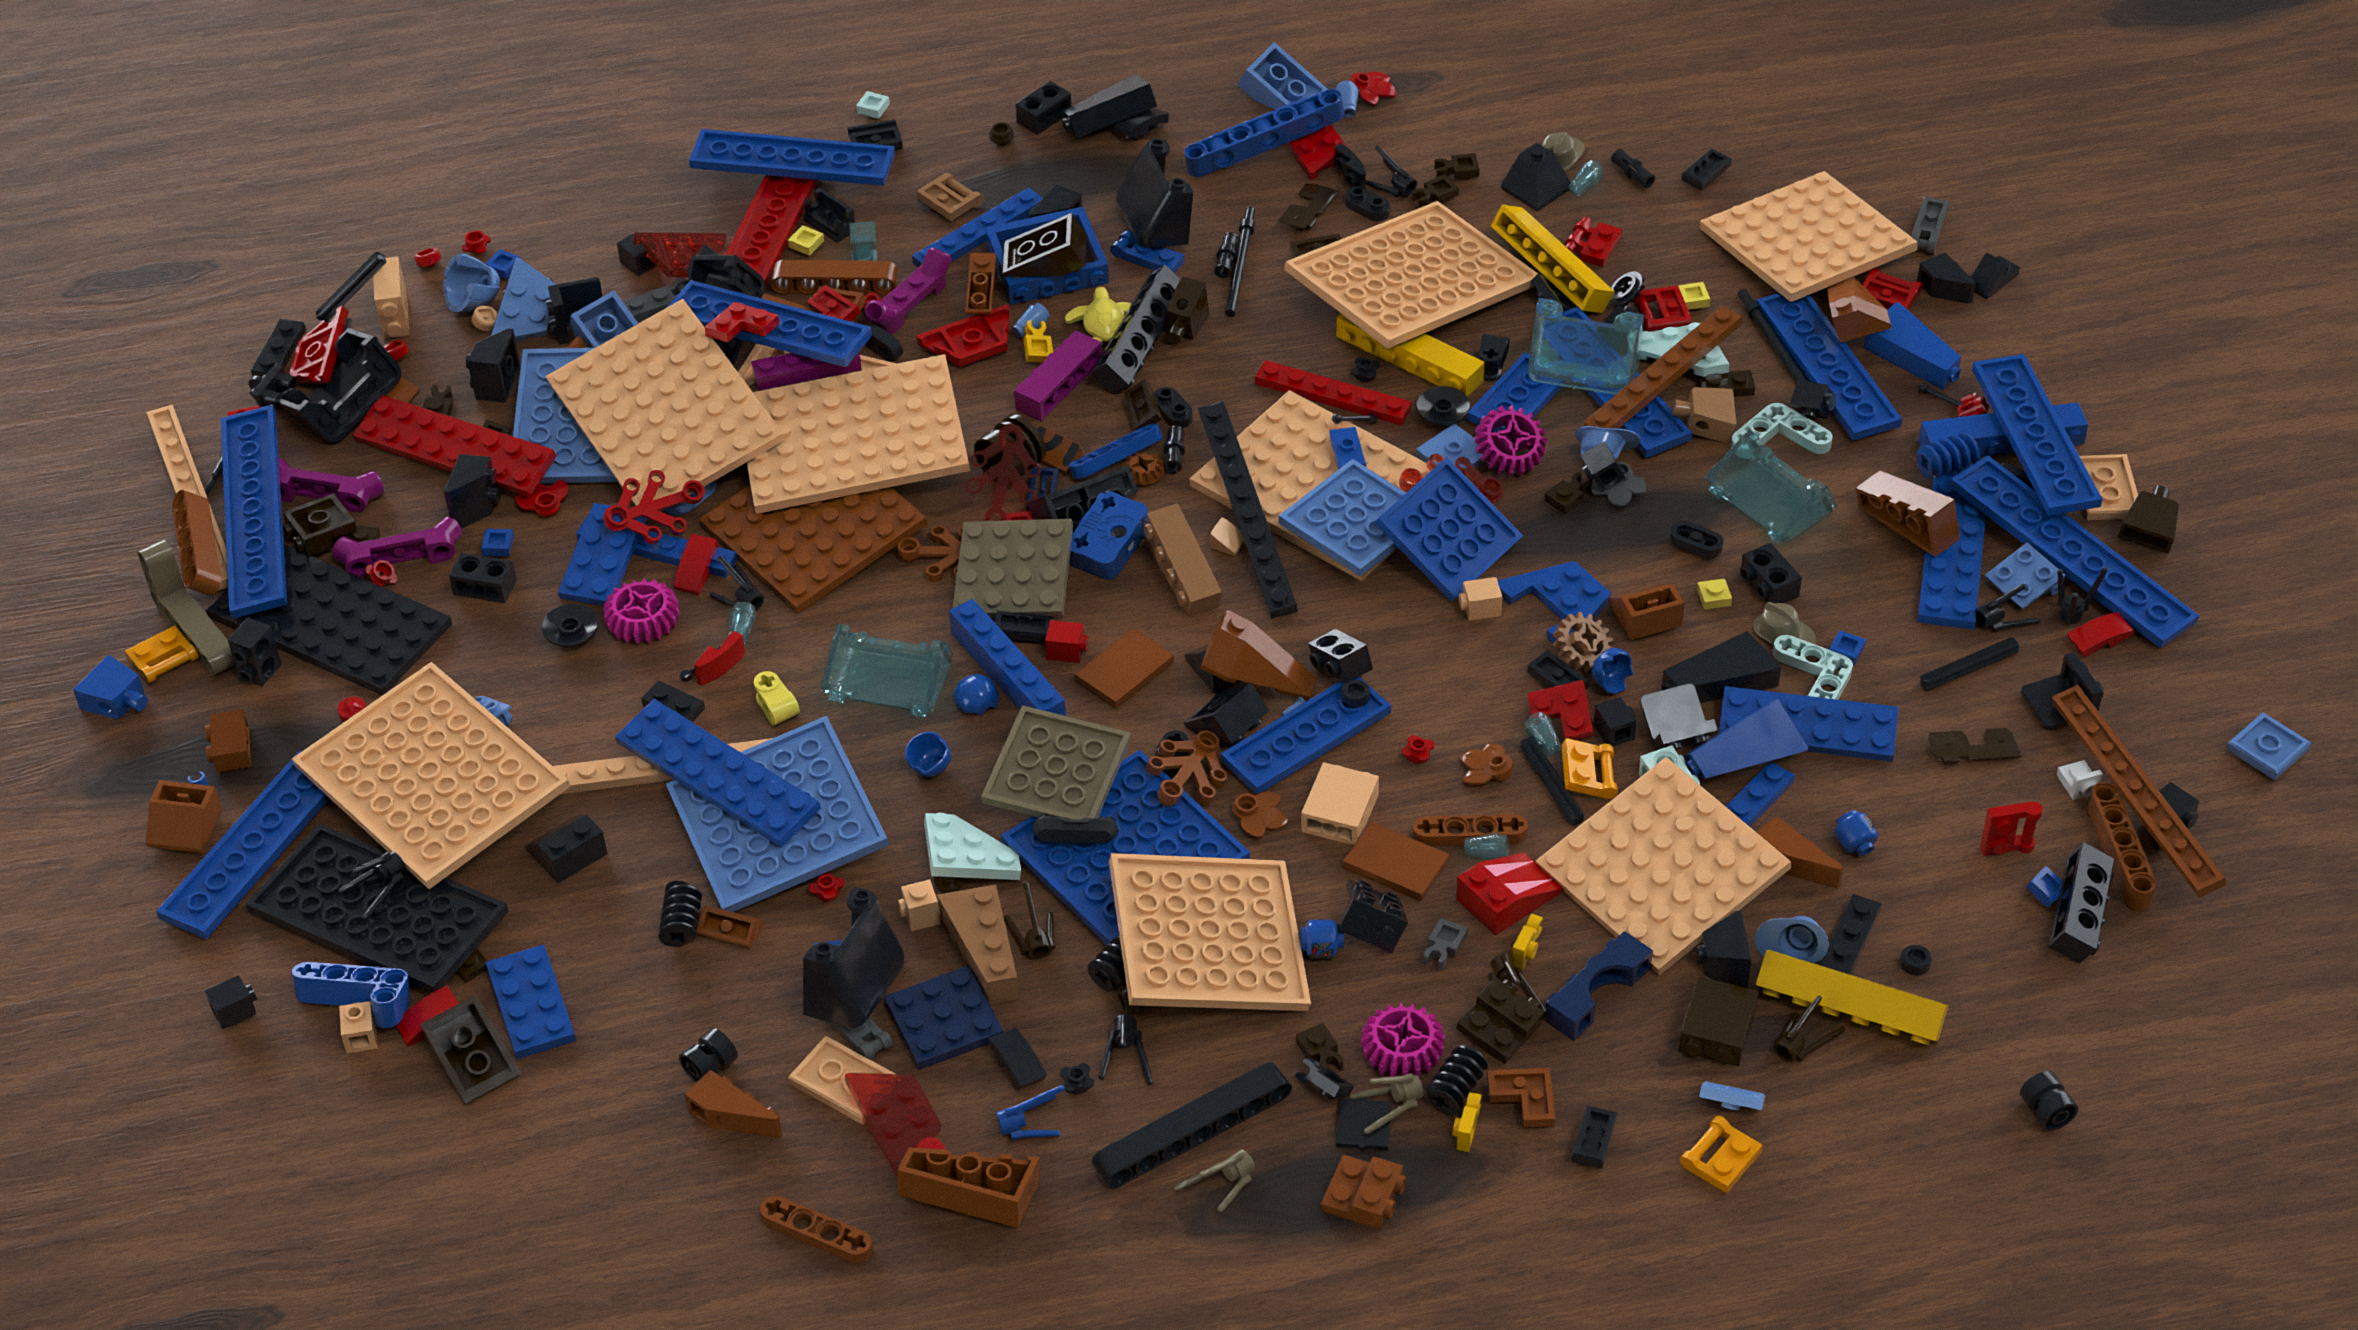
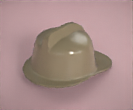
[1542,132,1585,171]
[1753,602,1816,656]

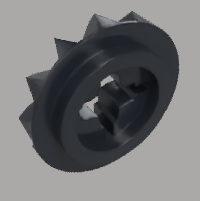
[1609,271,1645,307]

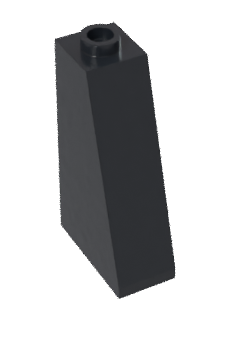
[1062,74,1157,139]
[1661,631,1781,703]

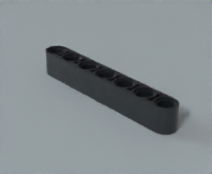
[1092,1062,1292,1188]

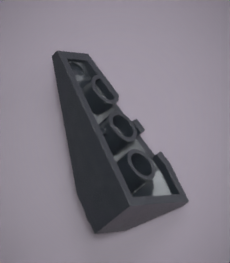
[1027,465,1138,532]

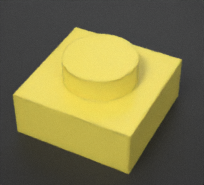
[788,225,824,256]
[1678,282,1710,310]
[1697,578,1732,610]

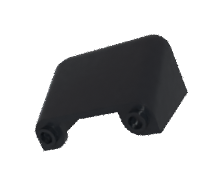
[1116,138,1194,248]
[687,255,765,365]
[275,328,402,442]
[803,887,904,1028]

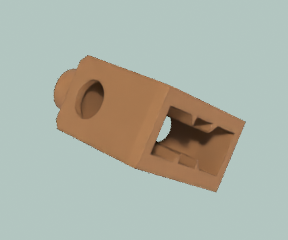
[1672,387,1736,443]

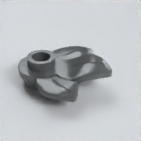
[1592,462,1646,507]

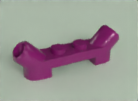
[864,247,952,334]
[279,457,384,512]
[333,517,462,578]

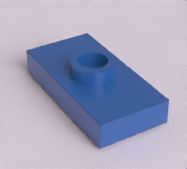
[1329,427,1366,470]

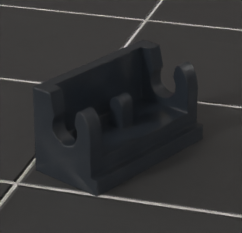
[803,188,856,243]

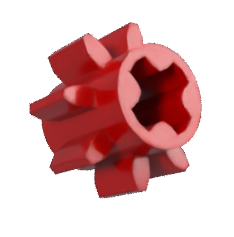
[1957,393,1991,417]

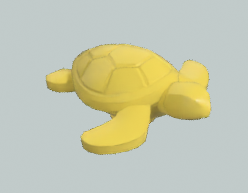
[1065,287,1131,345]

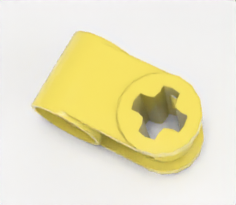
[754,671,800,726]

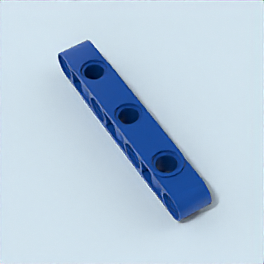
[1184,89,1344,177]

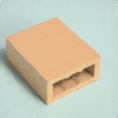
[373,256,409,339]
[1301,762,1379,845]

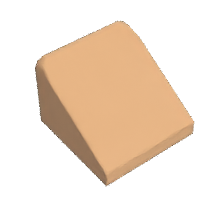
[1210,517,1244,556]

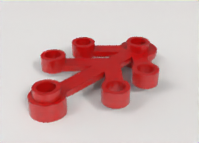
[603,470,705,544]

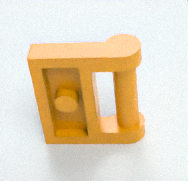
[125,626,199,684]
[1561,738,1618,799]
[1679,1116,1763,1194]

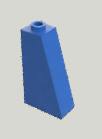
[1864,302,1961,390]
[1684,699,1809,780]

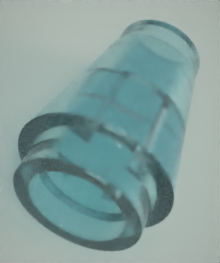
[1569,160,1604,196]
[729,602,757,644]
[1524,712,1562,756]
[1464,832,1509,860]

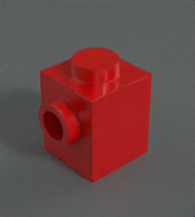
[1045,620,1089,663]

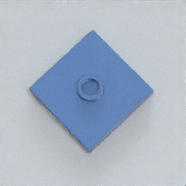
[1416,424,1486,475]
[2227,712,2311,780]

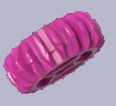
[1474,405,1547,477]
[603,578,679,645]
[1361,1002,1445,1078]

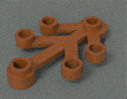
[898,525,963,582]
[1146,731,1228,807]

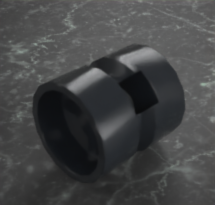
[679,1028,738,1083]
[2020,1071,2079,1131]

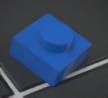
[485,249,520,279]
[481,529,515,556]
[1829,630,1866,666]
[2025,866,2062,908]

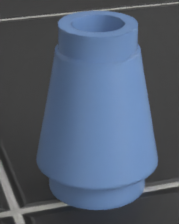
[1336,81,1359,118]
[1012,303,1050,339]

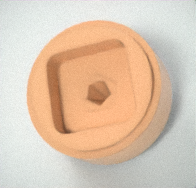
[472,306,498,331]

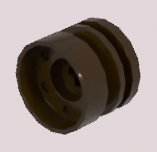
[974,414,1046,486]

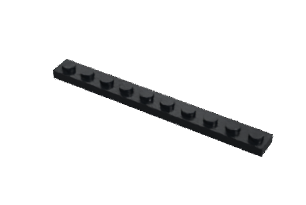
[1198,401,1298,619]

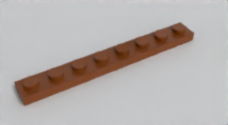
[1584,306,1743,429]

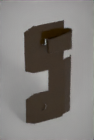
[1279,183,1340,230]
[1928,728,2022,764]

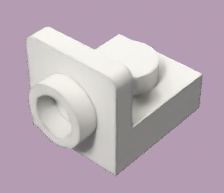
[2056,760,2103,800]

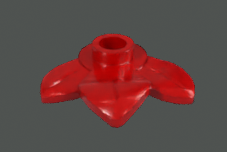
[1350,72,1397,105]
[515,481,568,517]

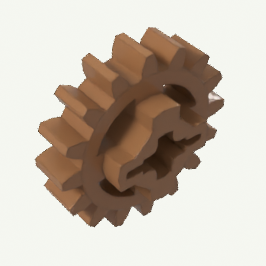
[1553,612,1614,673]

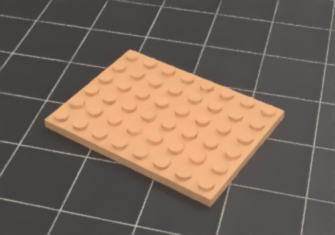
[1284,201,1538,349]
[545,299,786,520]
[747,354,970,514]
[1190,390,1435,581]
[292,662,570,889]

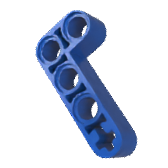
[292,962,411,1028]

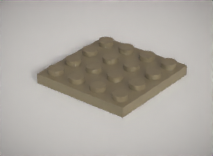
[953,519,1073,619]
[981,705,1132,820]

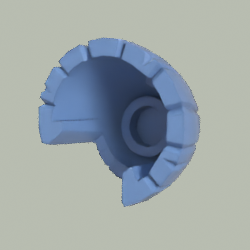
[442,254,500,313]

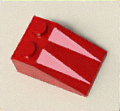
[1456,852,1563,936]

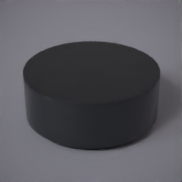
[1341,680,1370,708]
[1900,945,1932,976]

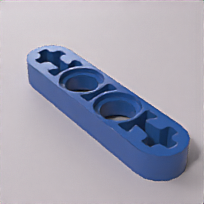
[1069,424,1163,479]

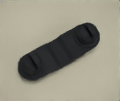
[1033,814,1118,844]

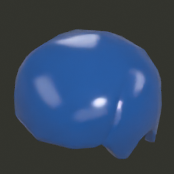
[1592,648,1633,695]
[953,674,1000,715]
[905,732,951,778]

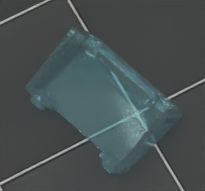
[1528,298,1644,395]
[1705,430,1838,544]
[821,623,953,716]

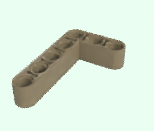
[138,539,235,676]

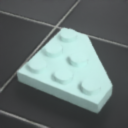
[1629,323,1729,377]
[924,813,1021,880]

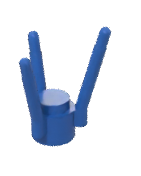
[996,1085,1065,1140]

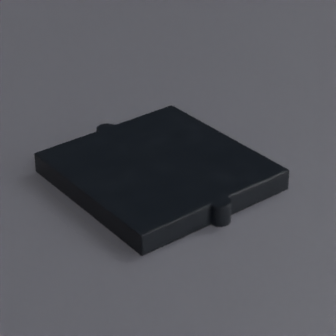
[1336,1098,1391,1151]

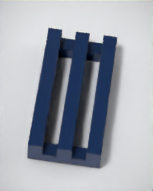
[1027,468,1059,511]

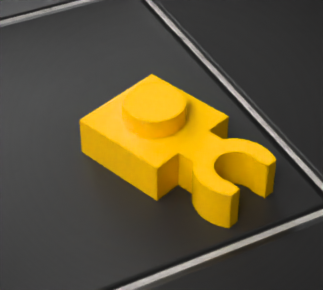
[1023,320,1053,363]
[1512,914,1543,970]
[1452,1092,1482,1152]

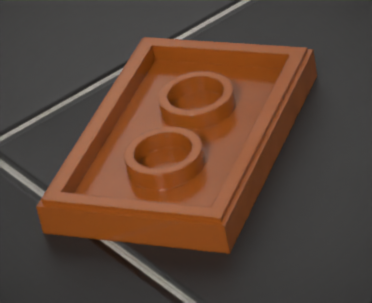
[1075,628,1174,708]
[1343,821,1450,901]

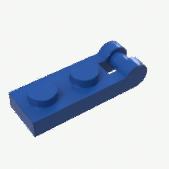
[1110,230,1185,273]

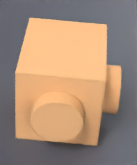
[1459,577,1502,621]
[898,880,940,931]
[340,1001,378,1054]

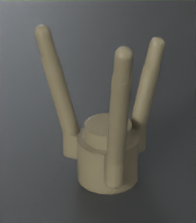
[1350,1073,1423,1134]
[1174,1149,1255,1212]

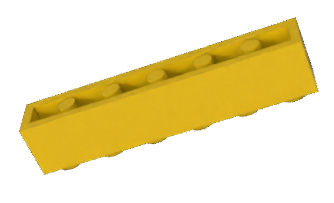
[1491,205,1615,313]
[1336,313,1484,397]
[1756,950,1949,1045]

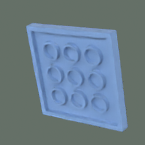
[1279,459,1406,577]

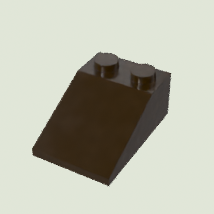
[1003,213,1087,277]
[420,995,521,1105]

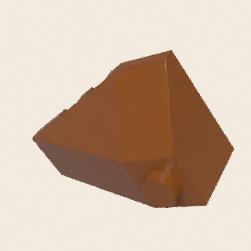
[1827,276,1892,343]
[1200,610,1316,700]

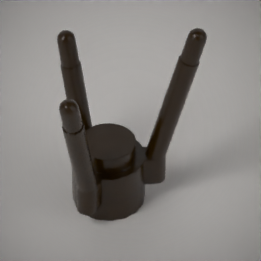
[1004,881,1056,959]
[1488,953,1546,1017]
[1774,995,1845,1062]

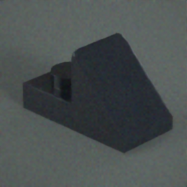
[1971,253,2020,299]

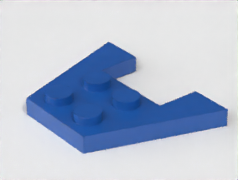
[1498,561,1611,649]

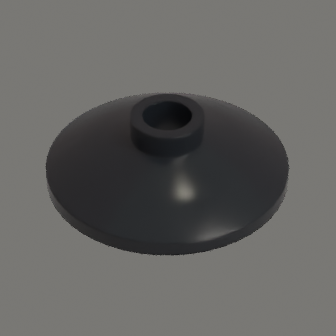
[1417,386,1470,425]
[542,604,598,647]

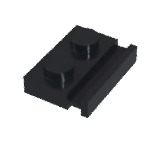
[847,119,903,150]

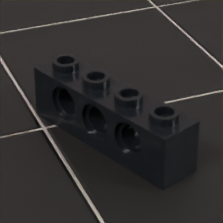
[2048,842,2114,964]

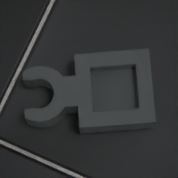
[1424,918,1468,970]

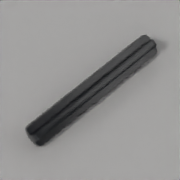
[316,252,387,322]
[1920,637,2020,690]
[1520,736,1584,826]

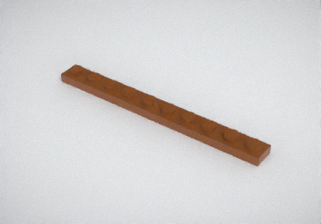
[2052,685,2226,898]

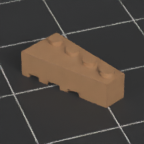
[1143,503,1222,616]
[937,885,1019,1005]

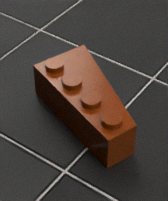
[1856,471,1960,557]
[897,1147,1040,1228]

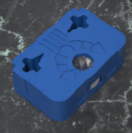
[1069,491,1148,580]

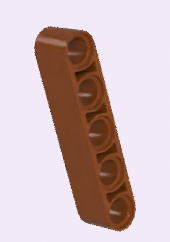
[771,260,898,295]
[172,489,221,596]
[2087,782,2157,912]

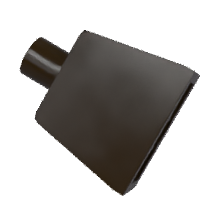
[1166,276,1210,343]
[2118,485,2179,554]

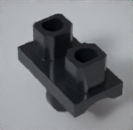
[249,363,297,410]

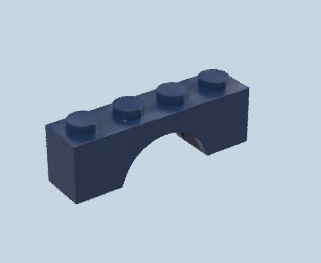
[1545,931,1653,1041]

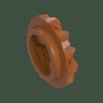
[1122,451,1165,485]

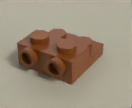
[1321,1154,1407,1230]

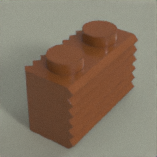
[205,709,251,773]

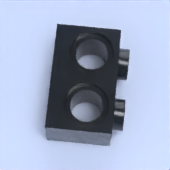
[1015,81,1072,135]
[1740,543,1802,604]
[449,553,517,604]
[228,618,282,687]
[1308,629,1373,683]

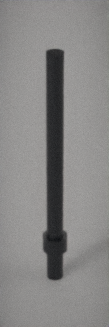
[1225,207,1255,317]
[1737,288,1807,384]

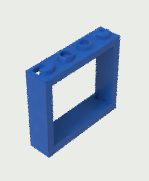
[985,207,1109,305]

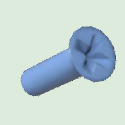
[1281,696,1305,716]

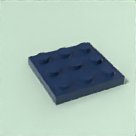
[884,965,1004,1070]

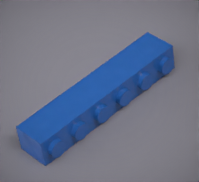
[1918,402,2088,457]
[949,599,1066,716]

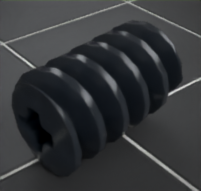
[658,880,702,947]
[1087,935,1126,992]
[1426,1045,1488,1116]

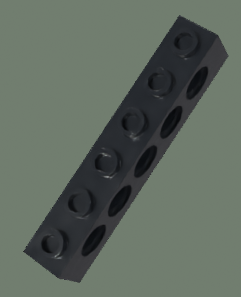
[1091,264,1180,394]

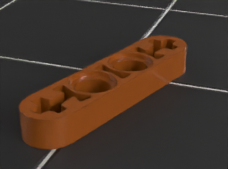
[1413,814,1528,846]
[760,1196,873,1264]

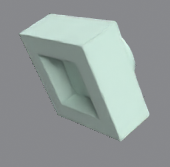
[856,91,890,119]

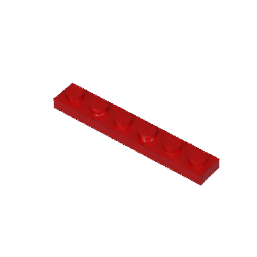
[1255,360,1412,426]

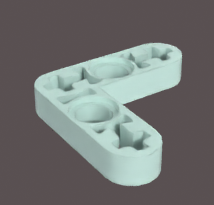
[1731,403,1832,457]
[1773,635,1853,700]

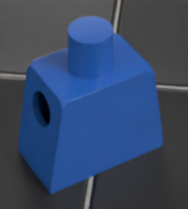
[73,655,148,719]

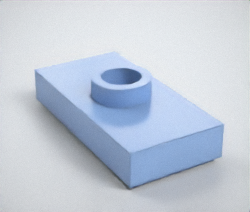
[1699,1081,1766,1110]

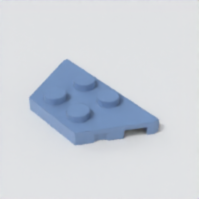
[491,257,556,342]

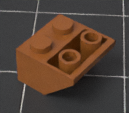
[1608,584,1685,640]
[146,780,222,853]

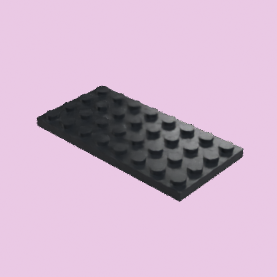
[206,544,452,696]
[245,824,509,993]

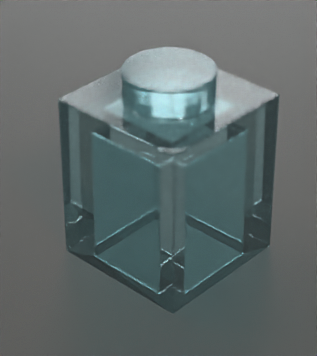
[850,221,878,261]

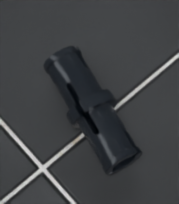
[1611,149,1656,189]
[1214,232,1239,278]
[1164,426,1185,473]

